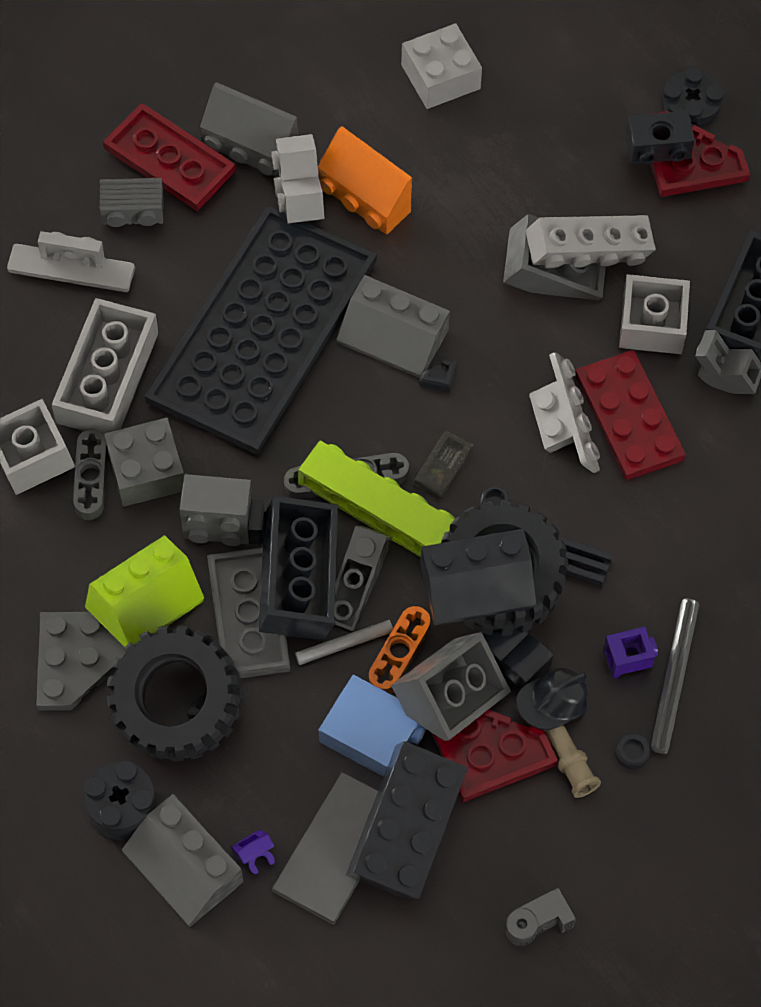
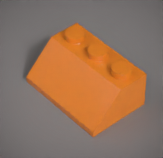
[318,126,412,235]

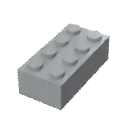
[52,298,158,434]

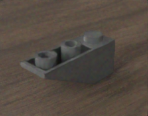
[334,526,393,631]

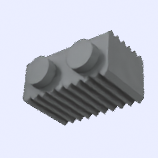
[99,178,163,227]

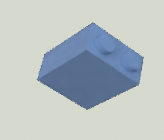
[318,674,426,777]

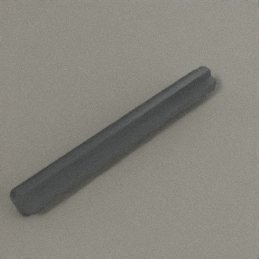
[650,598,699,754]

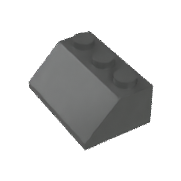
[200,82,298,178]
[337,275,450,378]
[391,632,511,741]
[122,794,243,928]

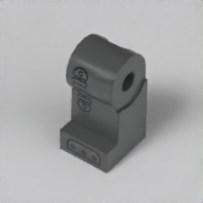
[506,888,576,947]

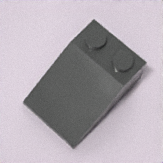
[503,214,606,301]

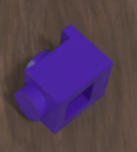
[603,627,658,679]

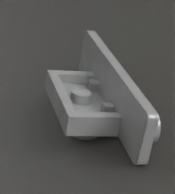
[7,231,135,292]
[529,352,600,473]

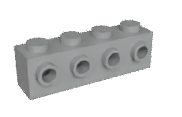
[525,215,656,268]

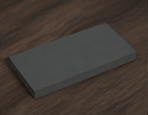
[207,548,291,678]
[272,772,378,925]

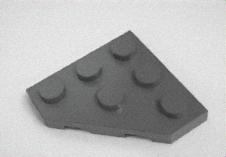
[36,612,126,711]

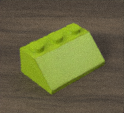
[85,535,204,647]

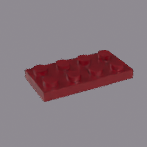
[103,103,236,211]
[575,350,686,481]

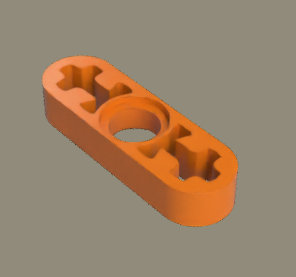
[369,606,430,694]

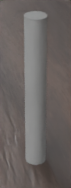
[295,620,393,665]

